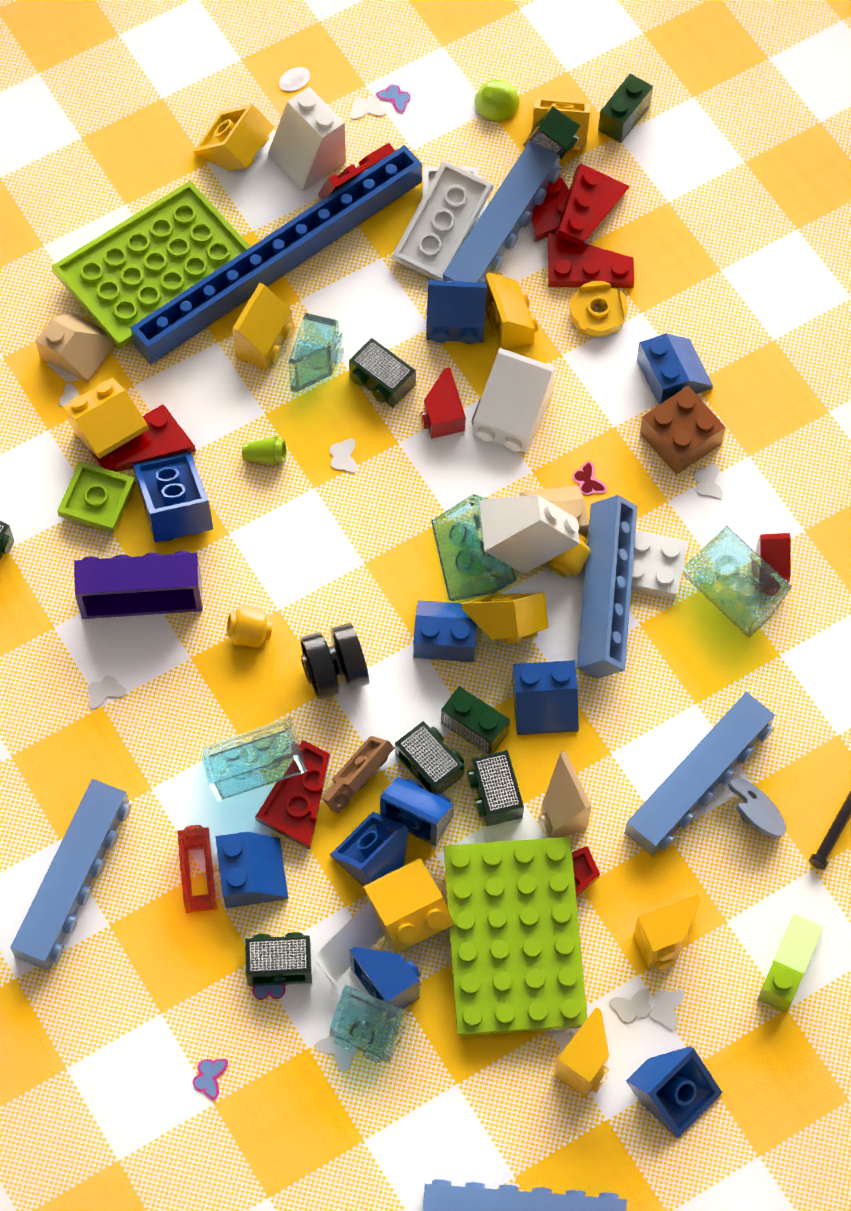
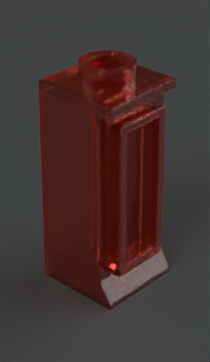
[177,825,218,913]

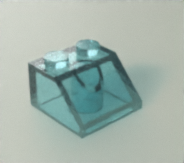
[289,313,344,392]
[329,984,406,1063]

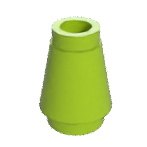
[242,436,287,466]

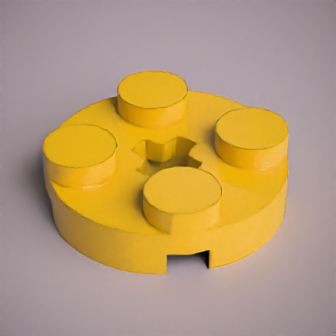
[569,281,628,336]

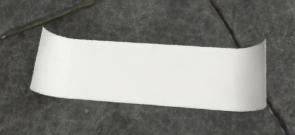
[315,901,383,990]

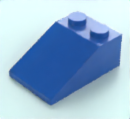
[133,452,213,543]

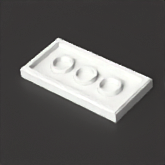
[392,160,494,281]

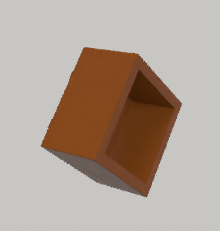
[640,386,726,475]

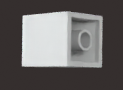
[268,87,346,191]
[473,348,555,453]
[479,495,580,574]

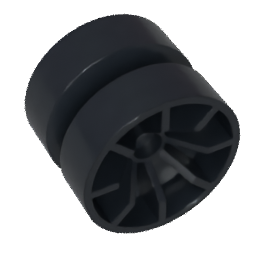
[300,622,370,700]

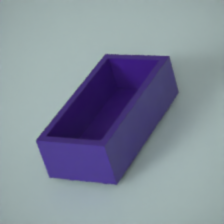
[74,551,203,619]

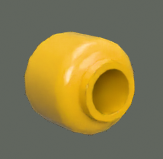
[548,533,591,578]
[226,606,273,648]

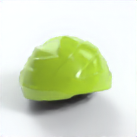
[474,79,520,121]

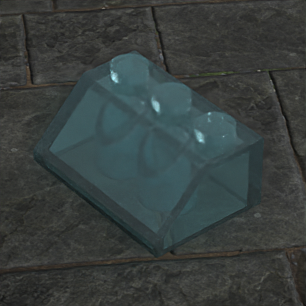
[431,494,516,601]
[683,525,792,638]
[202,717,307,801]

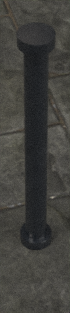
[808,790,851,870]

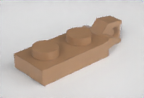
[321,736,395,813]

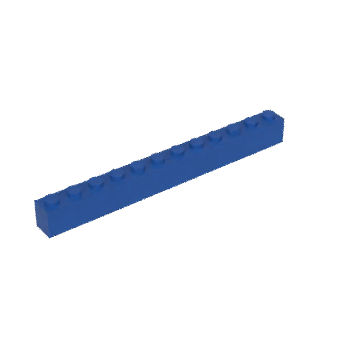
[130,145,422,365]

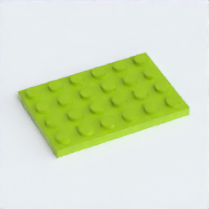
[51,180,251,349]
[443,837,588,1037]

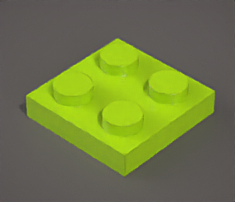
[57,461,136,534]

